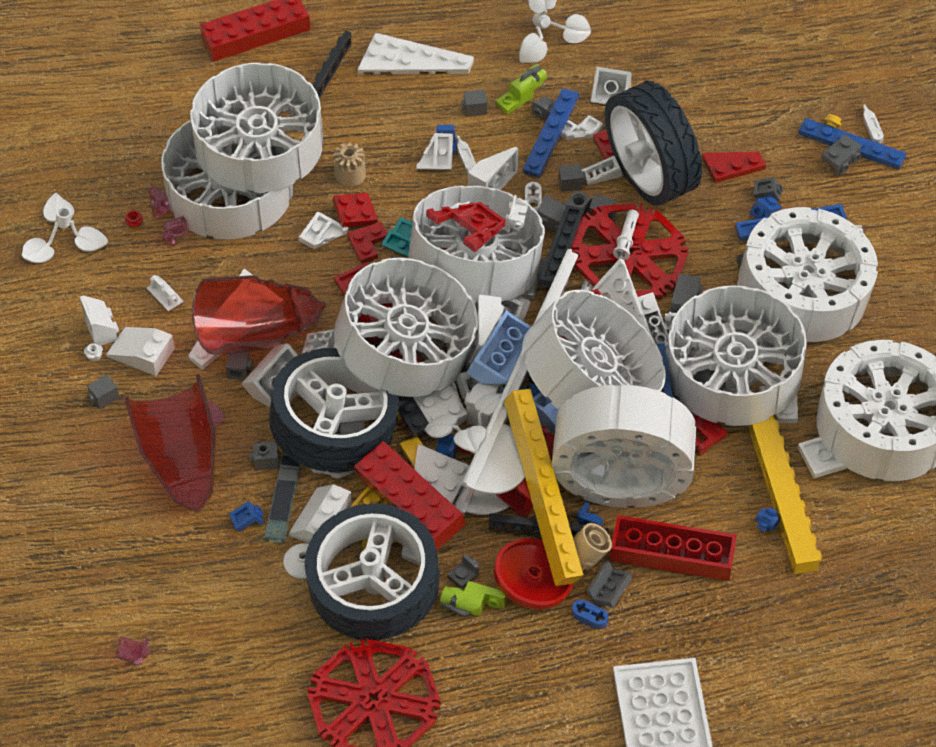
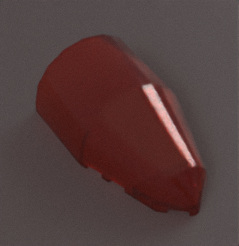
[192,275,326,355]
[124,374,216,512]

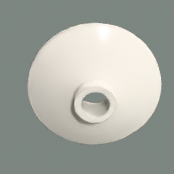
[284,543,309,579]

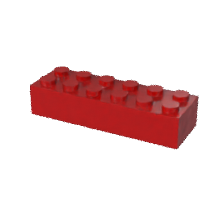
[199,0,311,62]
[354,441,466,551]
[610,515,737,581]

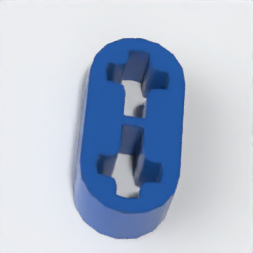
[572,600,609,629]

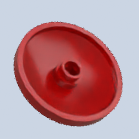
[493,538,573,610]

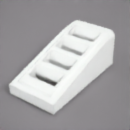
[582,156,623,185]

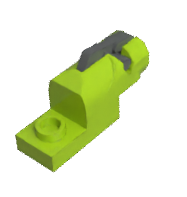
[496,64,547,115]
[440,581,507,617]

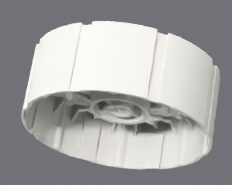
[190,63,323,193]
[161,111,293,239]
[408,186,545,302]
[737,207,878,342]
[334,258,478,397]
[667,286,806,426]
[522,290,666,410]
[816,340,936,481]
[552,385,696,508]

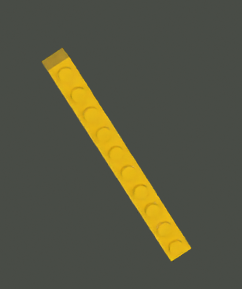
[504,389,583,586]
[748,415,822,574]

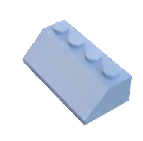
[466,311,531,384]

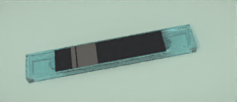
[265,452,301,543]

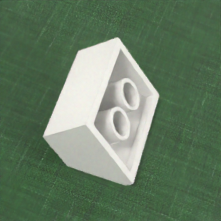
[242,343,298,407]
[289,484,352,544]

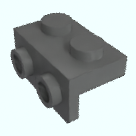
[821,134,862,176]
[587,561,633,608]

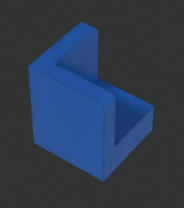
[436,434,458,459]

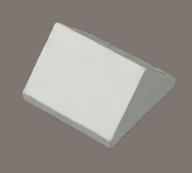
[591,67,632,104]

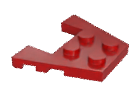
[426,202,506,252]

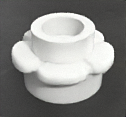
[84,343,103,361]

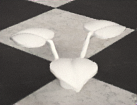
[519,0,591,63]
[22,193,108,263]
[424,393,502,454]

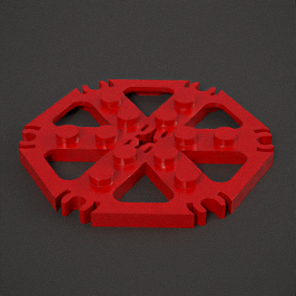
[572,202,689,299]
[307,639,441,747]

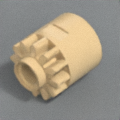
[333,142,366,187]
[573,523,612,571]

